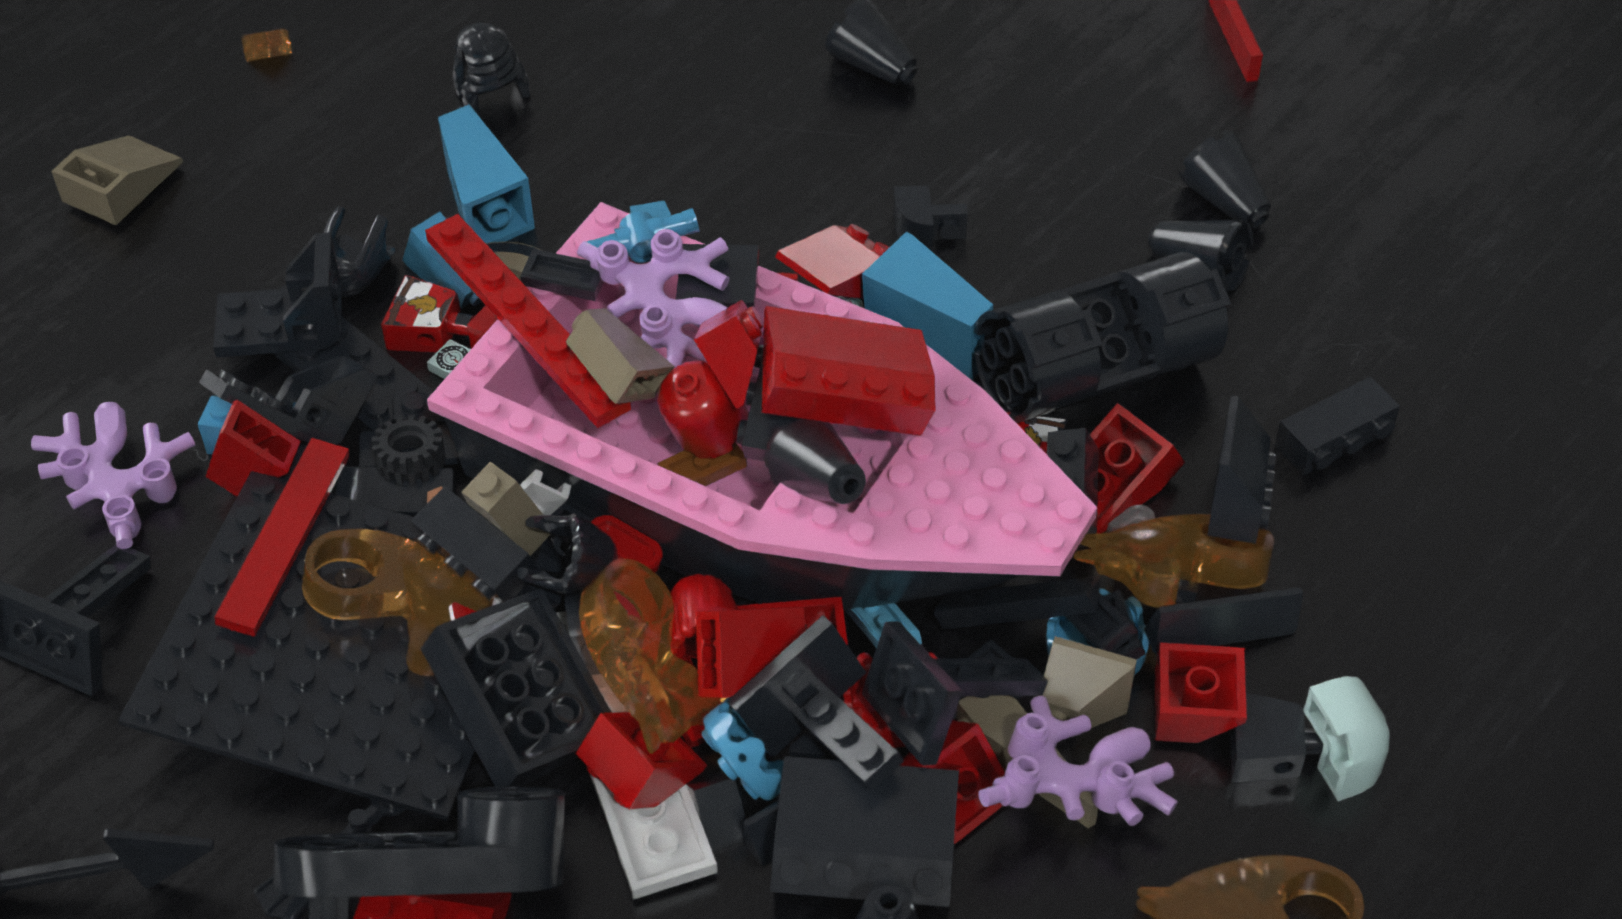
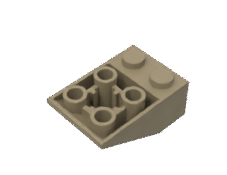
[52,136,183,225]

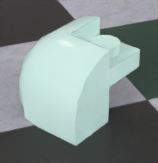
[1303,676,1390,801]

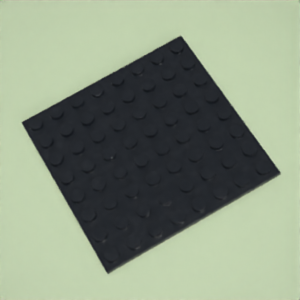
[118,471,494,821]

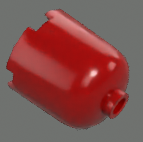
[657,360,749,459]

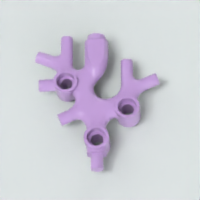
[577,229,729,367]
[31,402,195,549]
[979,696,1178,826]

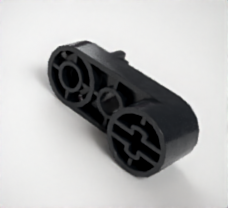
[273,786,565,919]

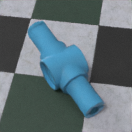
[586,208,699,263]

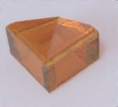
[241,29,292,61]

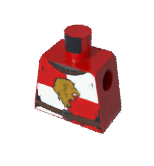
[381,275,475,352]

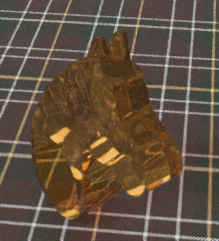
[1074,514,1275,607]
[302,529,494,676]
[579,559,726,754]
[1137,855,1364,919]

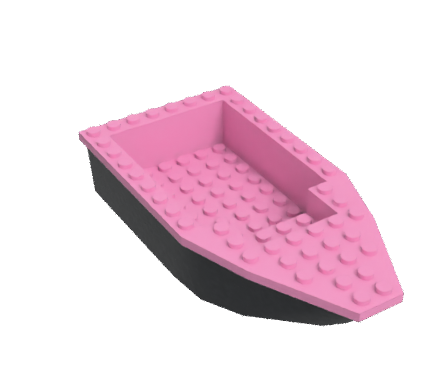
[427,202,1097,610]

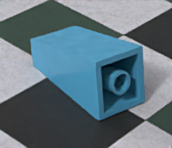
[438,105,535,243]
[862,232,993,380]

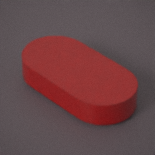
[591,515,662,577]

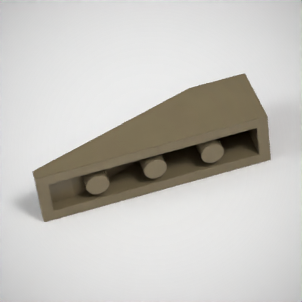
[956,696,1098,828]

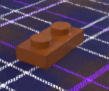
[657,442,747,486]

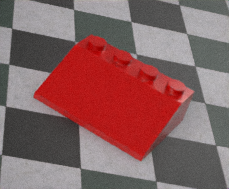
[762,306,936,436]

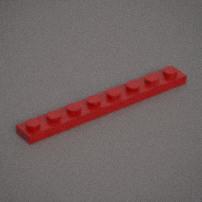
[425,214,631,428]

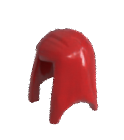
[665,574,738,667]

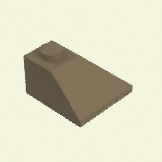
[1039,636,1137,728]

